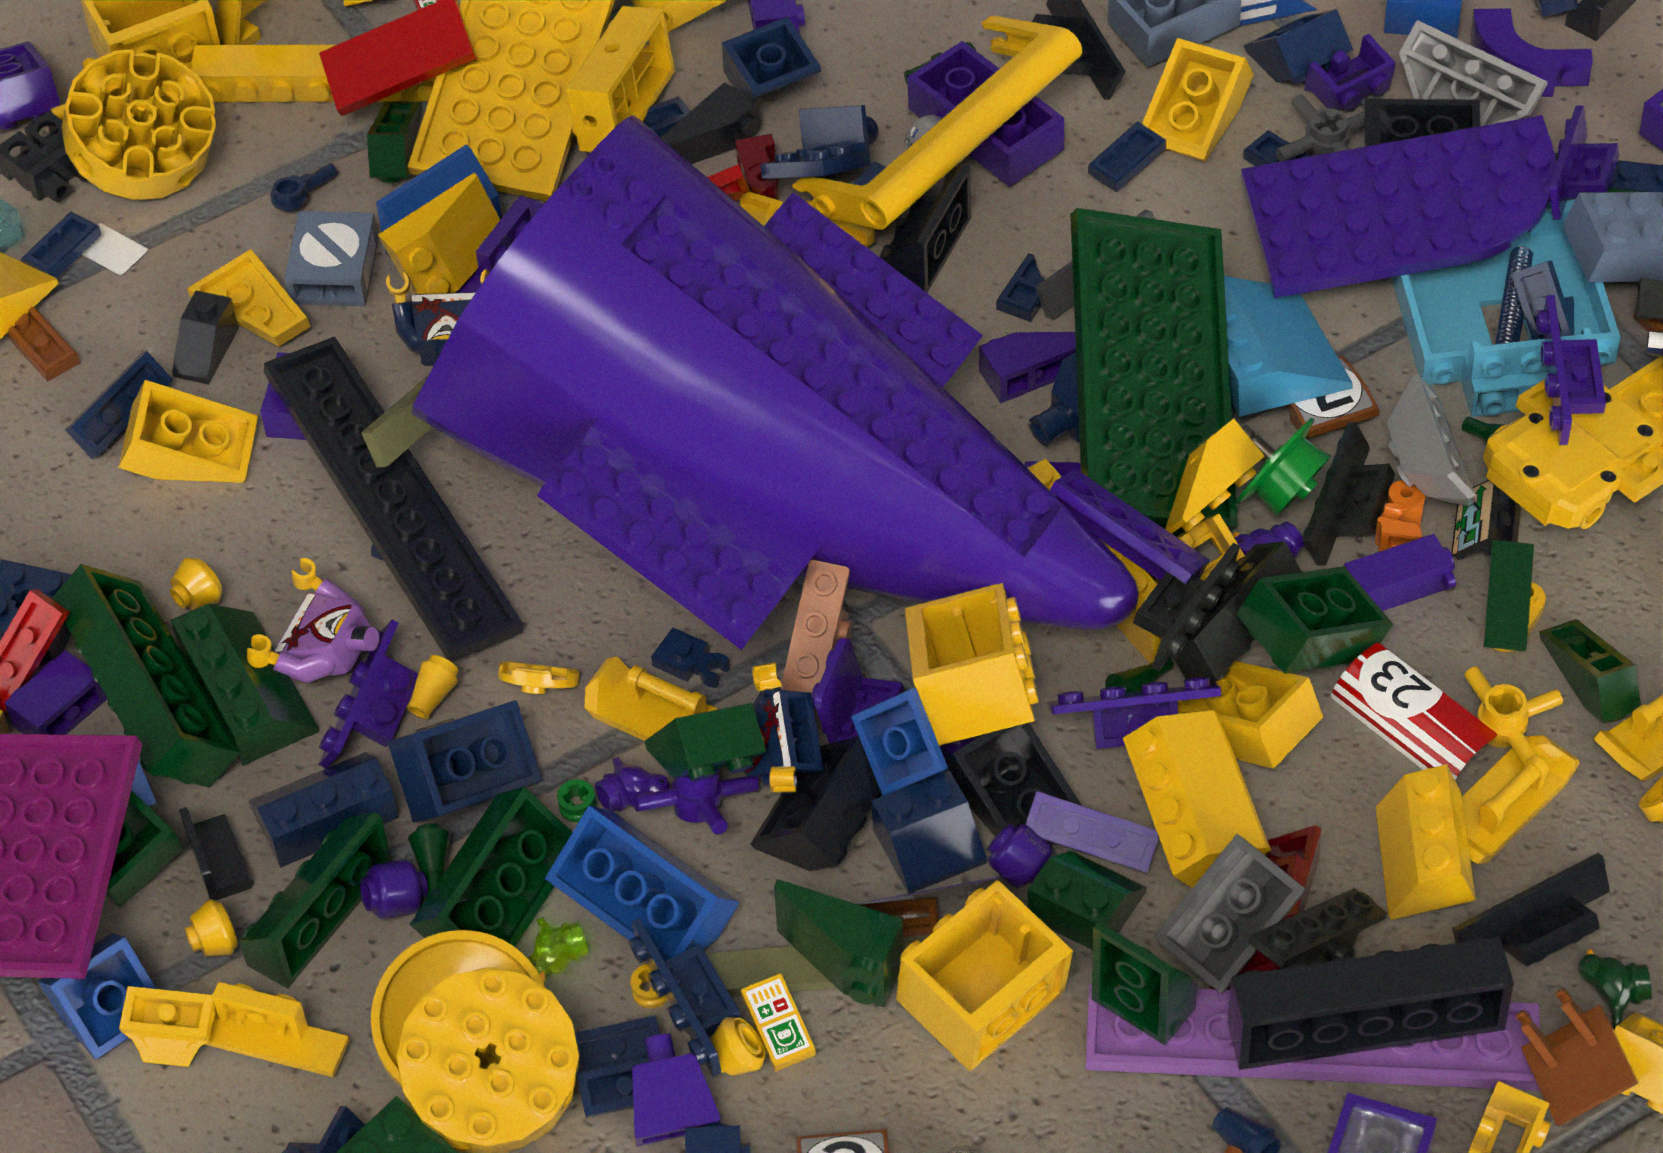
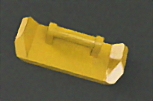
[584,657,718,741]
[1593,695,1663,781]
[1462,735,1579,864]

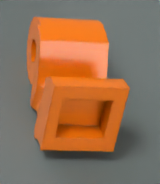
[1375,480,1425,552]

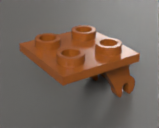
[1515,988,1639,1126]

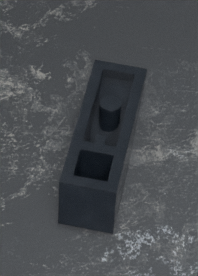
[661,82,760,164]

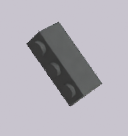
[1153,834,1307,994]

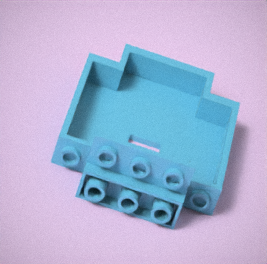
[1391,200,1621,417]

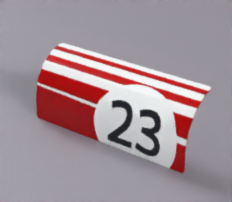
[1331,643,1497,780]

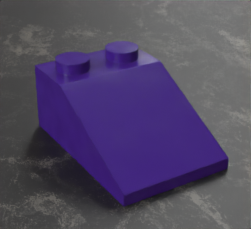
[0,41,60,130]

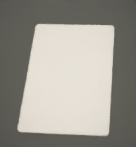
[82,223,148,275]

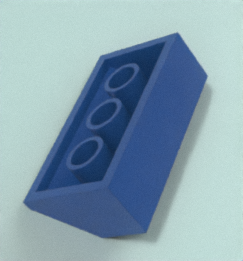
[545,805,740,961]

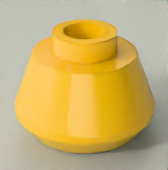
[169,558,223,610]
[184,899,238,957]
[710,1017,765,1076]

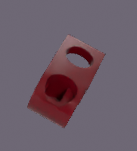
[735,133,780,200]

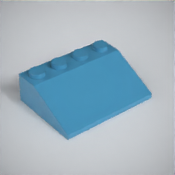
[1224,276,1352,417]

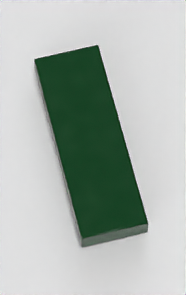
[1483,540,1534,651]

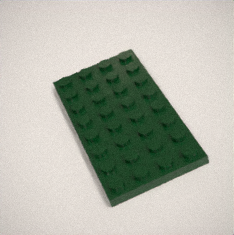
[1070,208,1238,532]

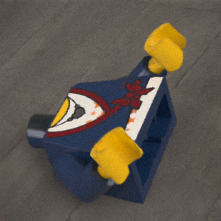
[386,269,489,366]
[745,662,824,795]

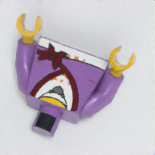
[247,558,379,683]

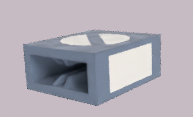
[284,211,379,306]

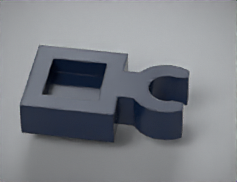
[651,627,730,688]

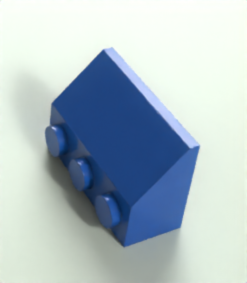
[376,145,502,257]

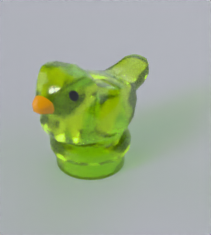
[528,917,590,982]

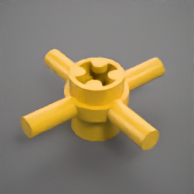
[1464,666,1563,765]

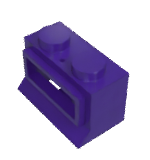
[1304,33,1396,111]

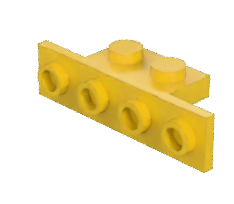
[204,982,350,1078]

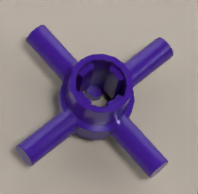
[633,769,759,835]

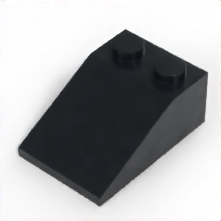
[1365,99,1480,147]
[945,723,1082,845]

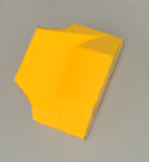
[119,986,216,1067]

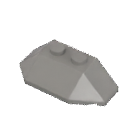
[1399,20,1548,126]
[1387,373,1476,506]

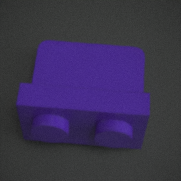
[812,637,905,744]

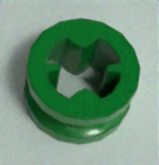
[557,779,597,823]

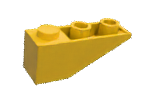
[1165,419,1265,534]

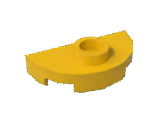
[498,660,580,694]

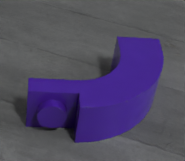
[1470,8,1593,97]

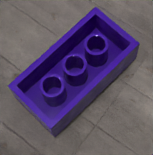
[907,41,1064,187]

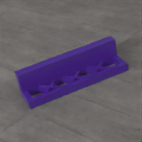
[1050,468,1210,584]

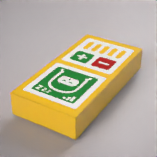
[740,973,816,1072]

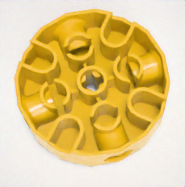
[62,49,216,200]
[396,967,579,1153]

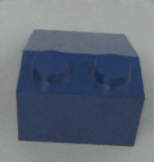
[387,700,542,823]

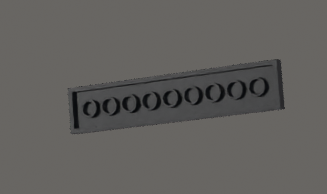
[264,336,523,662]

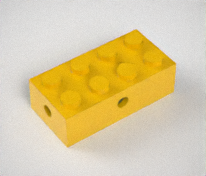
[565,6,675,152]

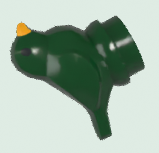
[1578,949,1652,1030]

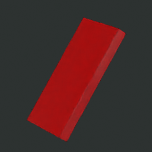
[319,0,477,117]

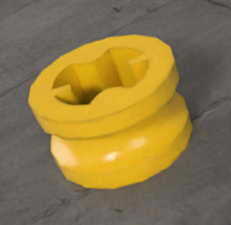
[630,964,668,1009]

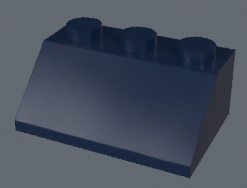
[248,752,399,868]

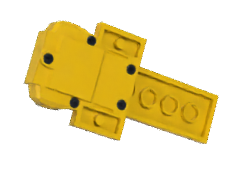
[1483,356,1663,529]

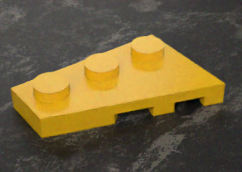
[186,249,311,347]

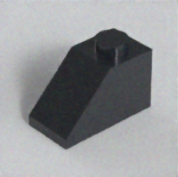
[172,290,239,385]

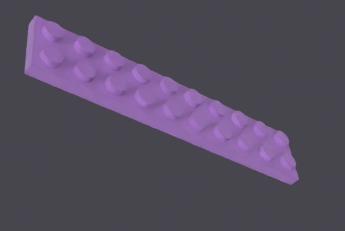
[1086,984,1540,1091]

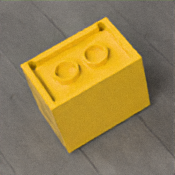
[81,0,220,68]
[905,583,1039,746]
[896,880,1073,1071]

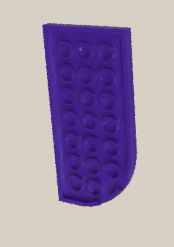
[1241,115,1556,298]

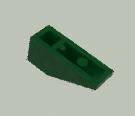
[367,102,421,183]
[1539,619,1641,723]

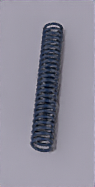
[1495,246,1533,344]

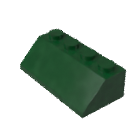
[171,603,319,766]
[409,786,573,947]
[240,812,392,989]

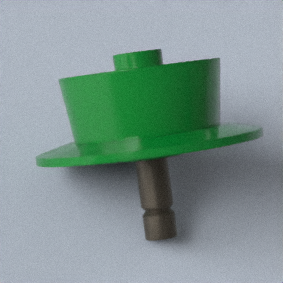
[1235,417,1331,517]

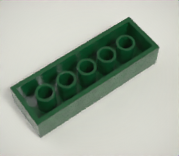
[51,564,240,788]

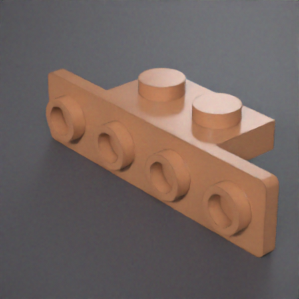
[782,560,853,723]

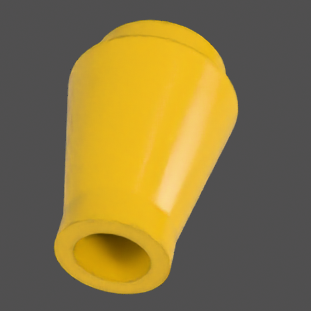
[407,655,459,719]

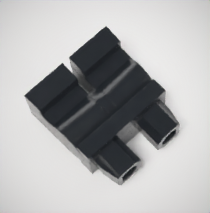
[0,110,88,202]

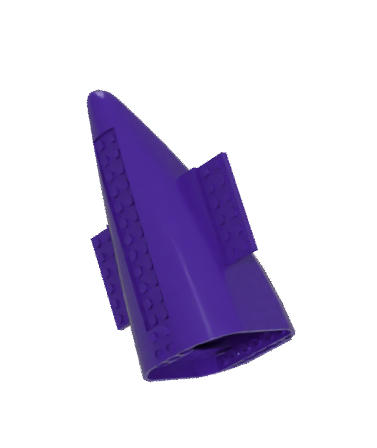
[411,115,1139,650]

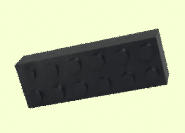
[1228,937,1514,1070]

